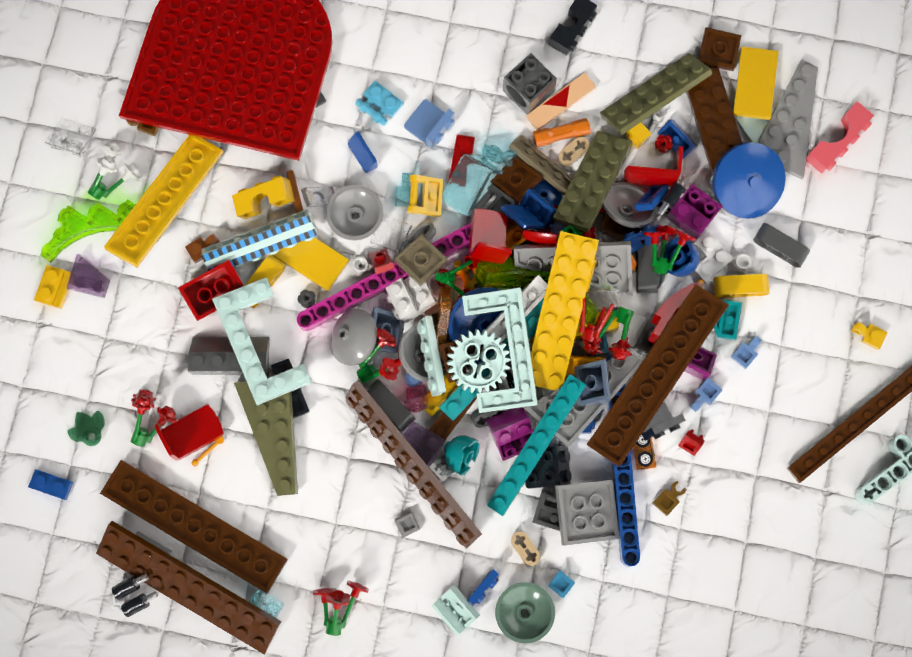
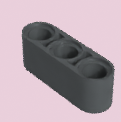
[753,223,810,268]
[636,240,658,293]
[366,379,416,432]

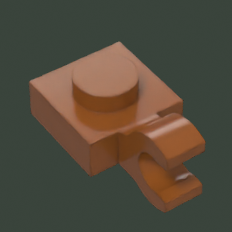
[185,234,220,264]

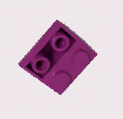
[666,183,723,240]
[486,407,533,461]

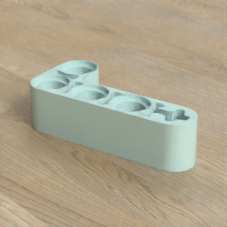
[855,435,912,504]

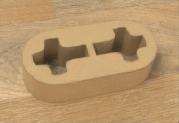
[558,137,589,167]
[511,532,540,566]

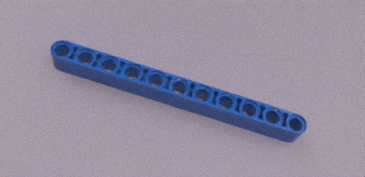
[606,354,640,567]

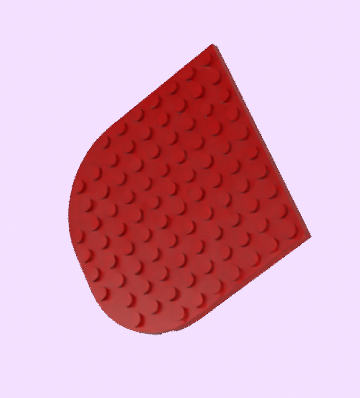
[118,0,333,161]

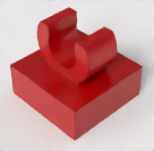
[678,429,705,456]

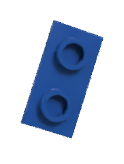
[621,224,662,253]

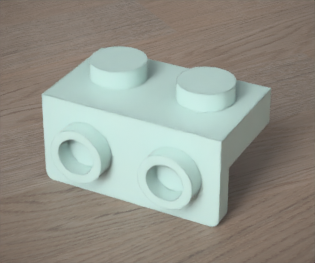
[432,585,481,636]

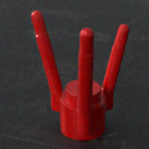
[578,298,614,342]

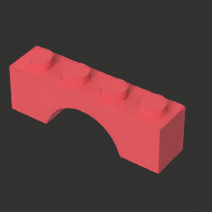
[806,101,874,174]

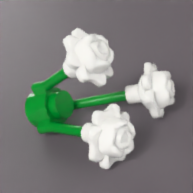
[87,141,141,200]

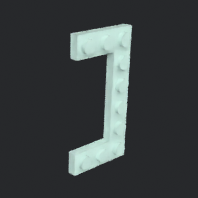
[212,277,311,405]
[462,288,538,413]

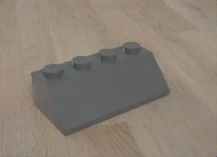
[188,337,270,375]

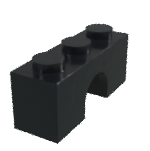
[548,0,598,56]

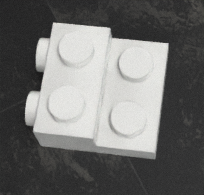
[385,276,438,323]

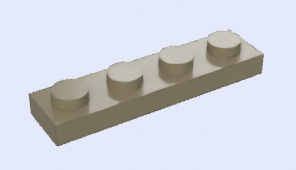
[508,135,572,195]

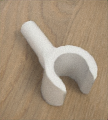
[649,112,665,134]

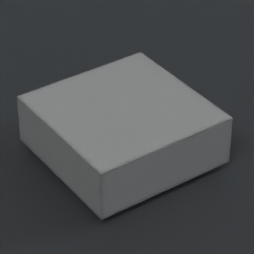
[394,512,421,538]

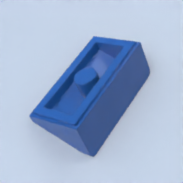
[657,119,698,160]
[348,131,378,173]

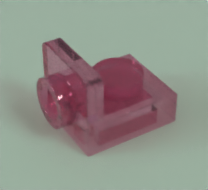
[404,385,428,412]

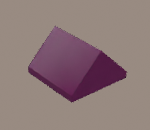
[684,347,717,381]

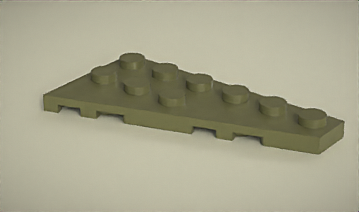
[234,381,298,496]

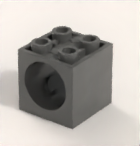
[502,53,557,114]

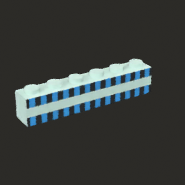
[201,209,317,271]

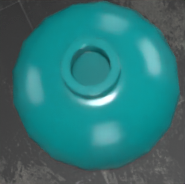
[443,435,480,476]

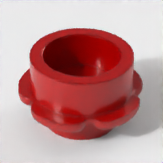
[654,135,673,153]

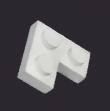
[694,231,734,284]

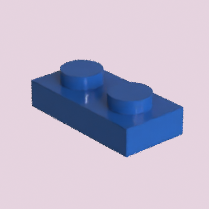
[28,469,73,500]
[468,569,499,605]

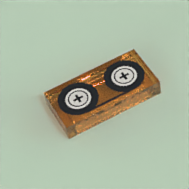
[633,435,657,471]

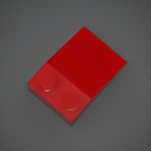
[178,260,244,321]

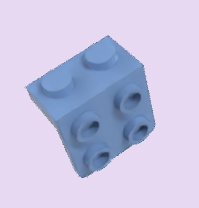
[404,99,455,149]

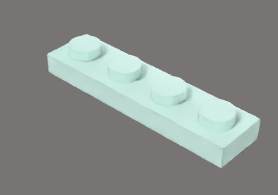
[417,316,446,396]

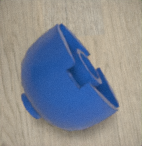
[664,238,700,277]

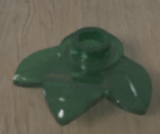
[67,411,105,446]

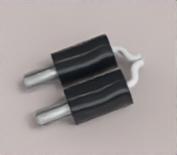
[654,181,686,221]
[111,574,158,617]

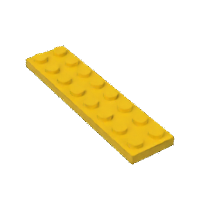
[104,135,223,268]
[530,231,599,391]

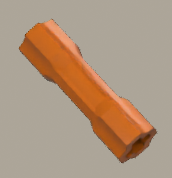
[532,118,591,148]

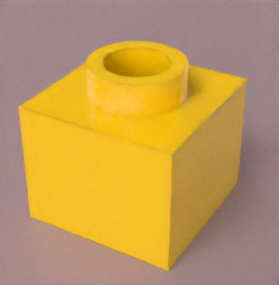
[625,123,652,150]

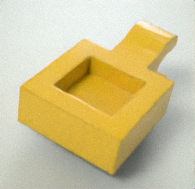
[851,322,888,350]

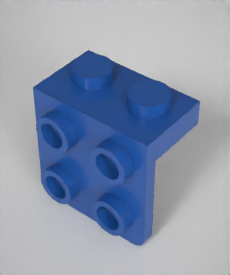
[501,189,557,230]

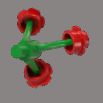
[435,252,482,299]

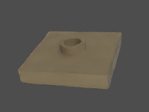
[394,234,448,287]

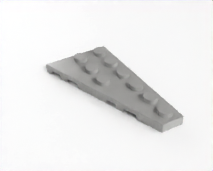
[758,59,818,180]
[514,241,633,296]
[524,347,644,448]

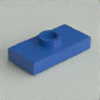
[634,184,669,211]

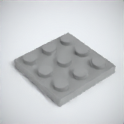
[555,480,620,546]

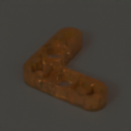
[435,286,452,352]

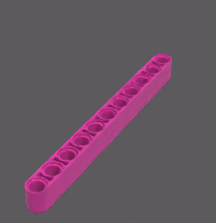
[296,223,471,331]

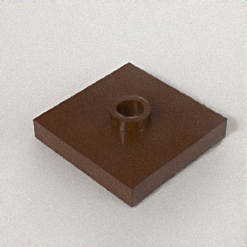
[698,27,742,71]
[490,155,543,205]

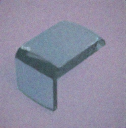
[442,154,504,217]

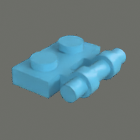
[355,80,404,126]

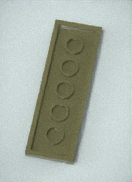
[600,53,712,135]
[553,130,632,233]

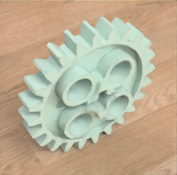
[446,329,511,393]

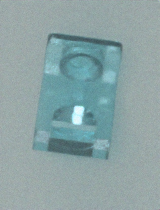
[250,589,284,618]

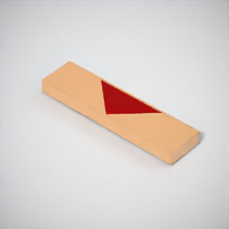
[526,73,596,130]

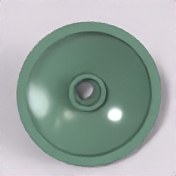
[495,582,555,643]

